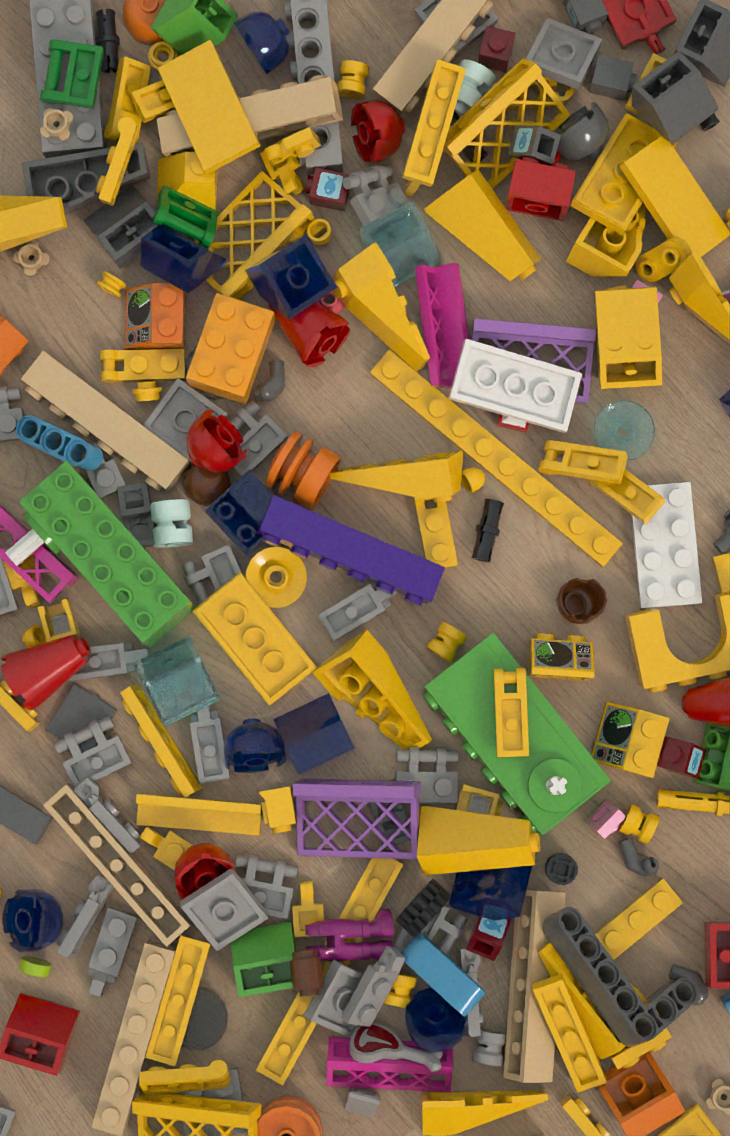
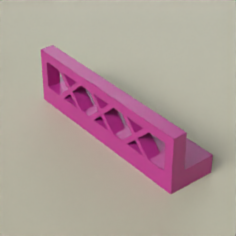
[415,263,469,389]
[0,504,79,603]
[326,1037,453,1092]

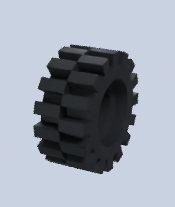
[395,879,452,938]

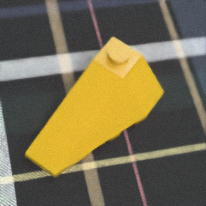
[0,195,67,252]
[566,203,646,277]
[331,242,430,372]
[669,250,730,344]
[330,450,463,503]
[312,630,432,750]
[538,942,646,1060]
[421,1089,548,1136]

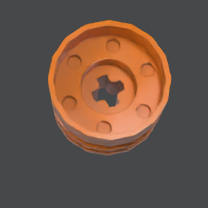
[265,430,342,511]

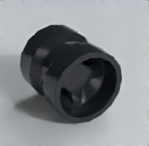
[545,853,578,885]

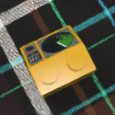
[527,633,595,681]
[591,702,670,778]

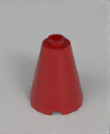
[268,285,350,367]
[1,634,91,711]
[682,677,730,727]

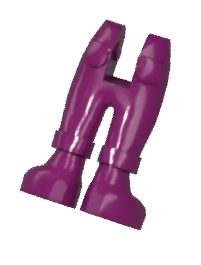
[305,909,394,962]

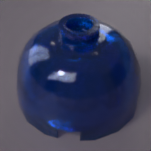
[234,11,290,74]
[224,718,286,773]
[2,889,63,952]
[405,987,467,1052]

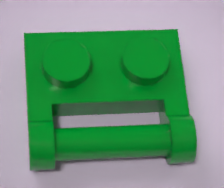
[39,39,104,109]
[152,185,218,248]

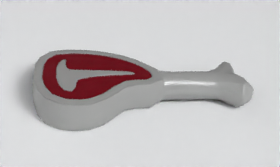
[349,1022,443,1072]

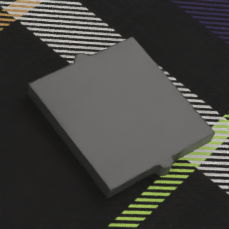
[46,684,117,752]

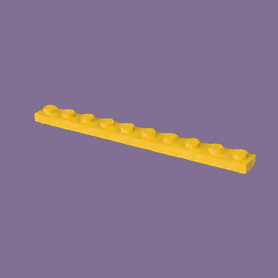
[370,350,623,568]

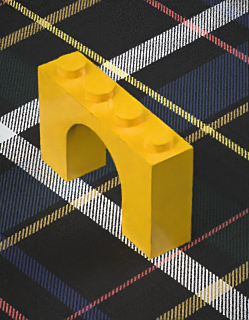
[624,591,730,692]

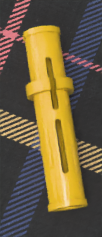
[657,788,730,817]

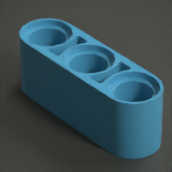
[16,415,103,471]
[401,932,486,1017]

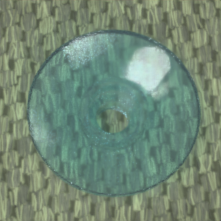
[594,400,655,461]

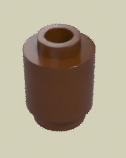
[289,949,324,997]

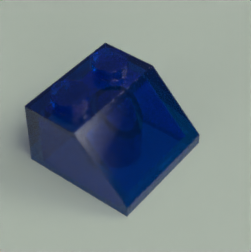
[245,235,337,319]
[273,693,355,775]

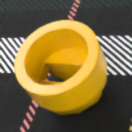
[307,219,332,245]
[461,467,485,494]
[21,625,47,648]

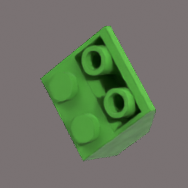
[150,0,238,55]
[693,723,730,791]
[231,921,296,998]

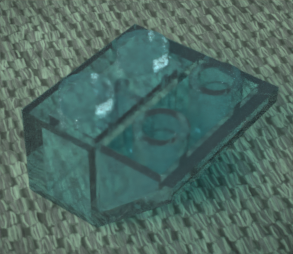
[359,200,441,287]
[134,636,220,727]

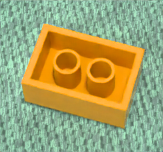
[186,293,276,405]

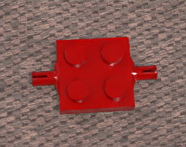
[602,0,677,55]

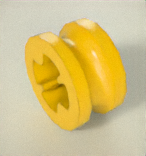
[96,271,127,298]

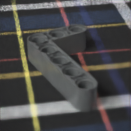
[543,907,698,1047]

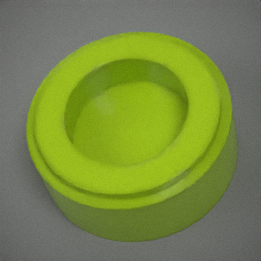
[19,956,52,978]

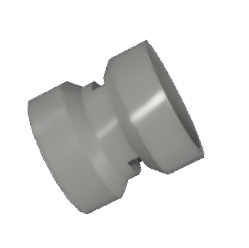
[472,1029,506,1066]

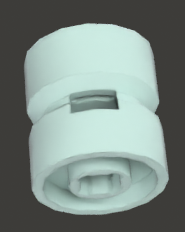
[455,59,496,114]
[150,499,193,548]

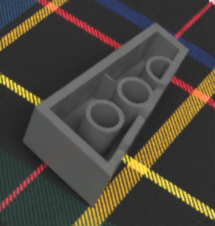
[22,142,150,215]

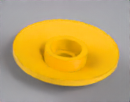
[246,547,307,608]

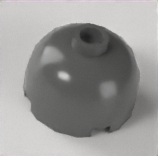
[557,102,609,160]

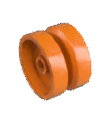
[257,1095,323,1136]

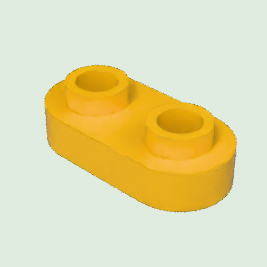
[636,237,691,282]

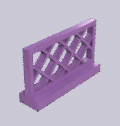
[472,318,596,403]
[293,779,421,859]

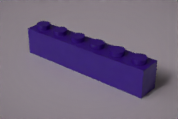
[256,495,445,606]

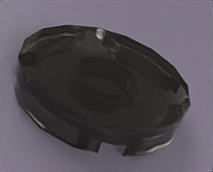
[182,987,228,1051]

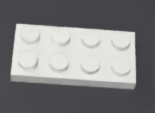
[448,339,582,433]
[631,482,702,609]

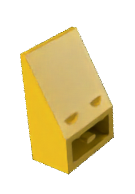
[595,287,662,389]

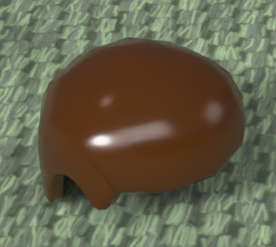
[182,464,231,507]
[556,578,607,624]

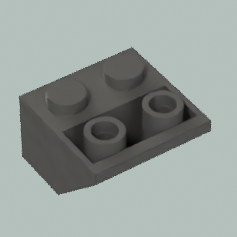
[673,0,730,87]
[632,51,718,145]
[84,185,168,269]

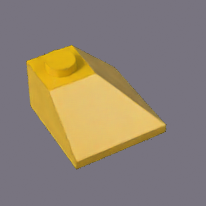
[156,152,218,210]

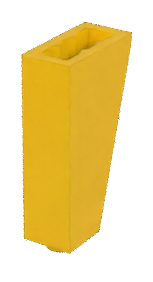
[424,170,541,281]
[417,806,540,875]

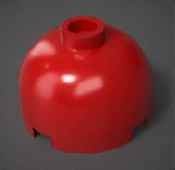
[351,100,405,163]
[186,410,247,473]
[174,843,236,899]

